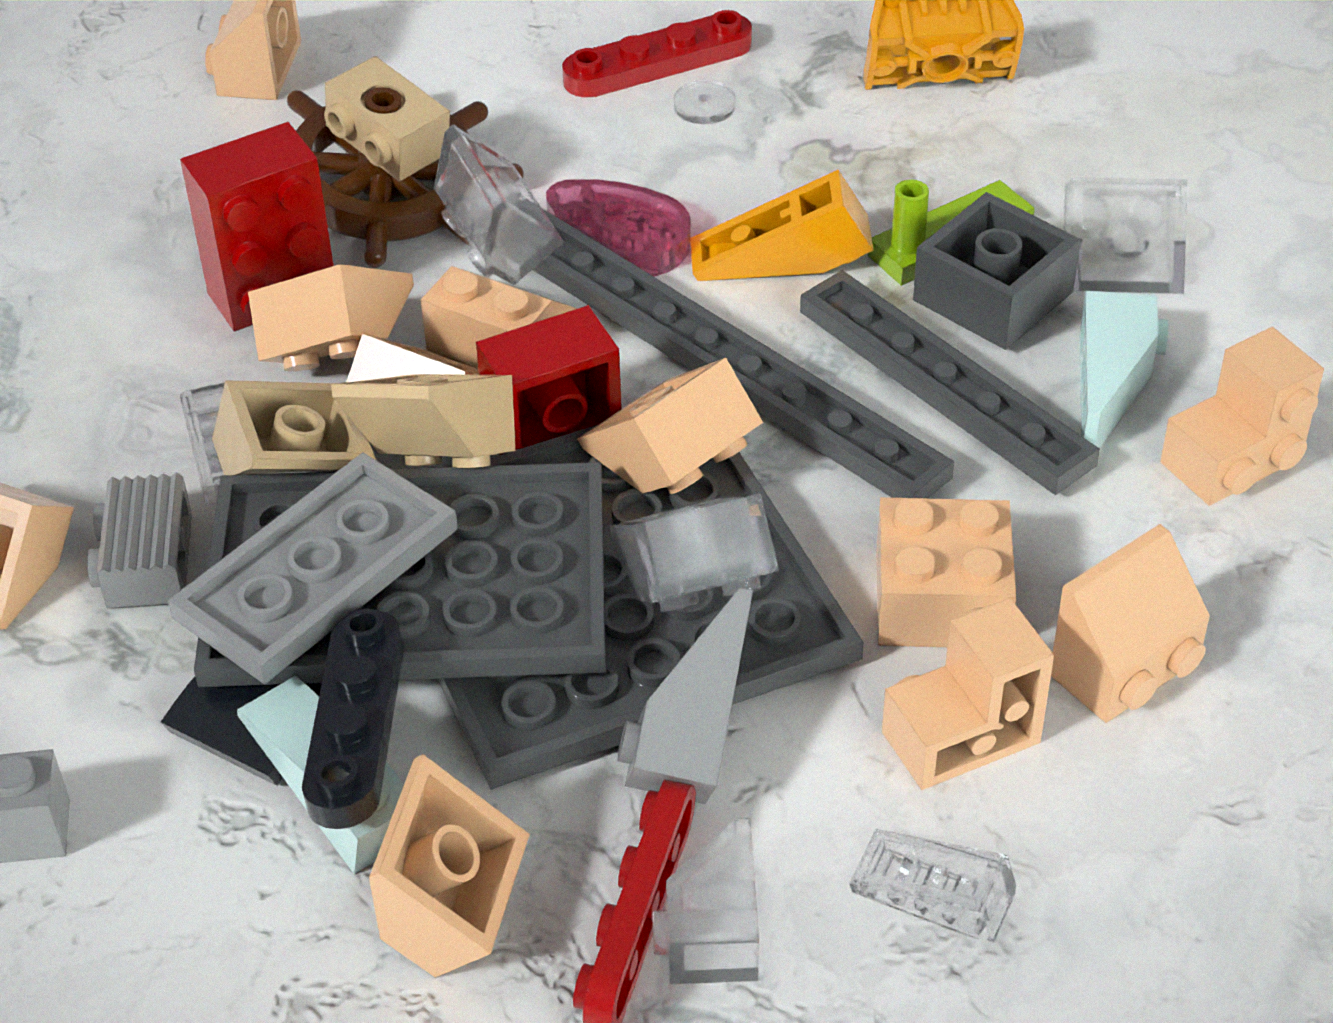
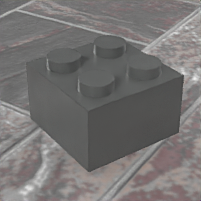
[913,192,1081,350]

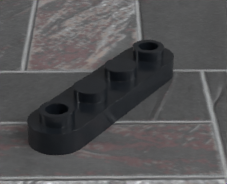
[302,609,404,829]

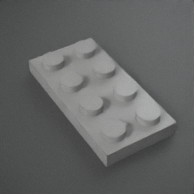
[168,452,458,685]

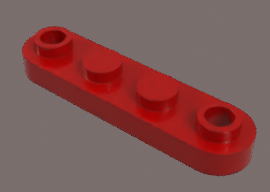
[562,10,752,98]
[573,779,696,1023]

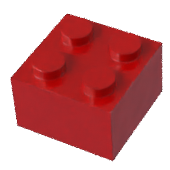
[476,305,622,455]

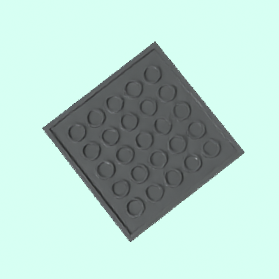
[438,425,864,790]

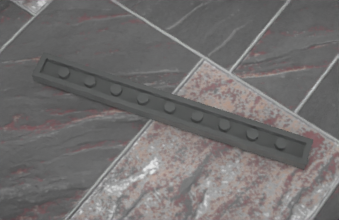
[484,197,954,498]

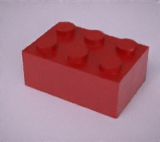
[180,121,334,332]

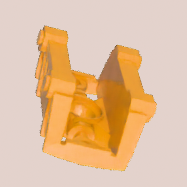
[863,0,1024,89]

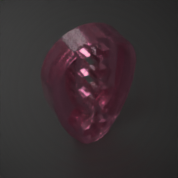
[546,179,691,277]

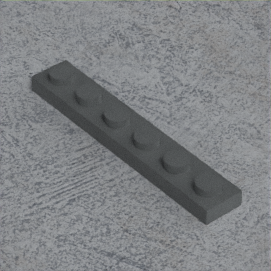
[800,270,1100,495]

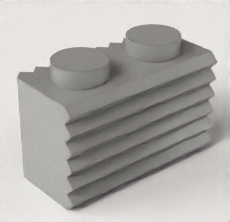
[87,472,192,608]

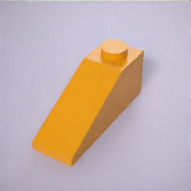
[690,169,874,281]

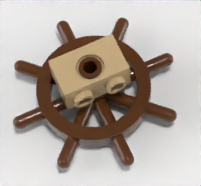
[287,56,524,268]

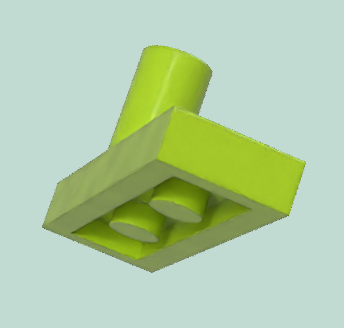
[868,179,1035,286]

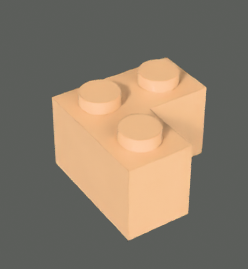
[1160,326,1324,506]
[882,598,1054,790]

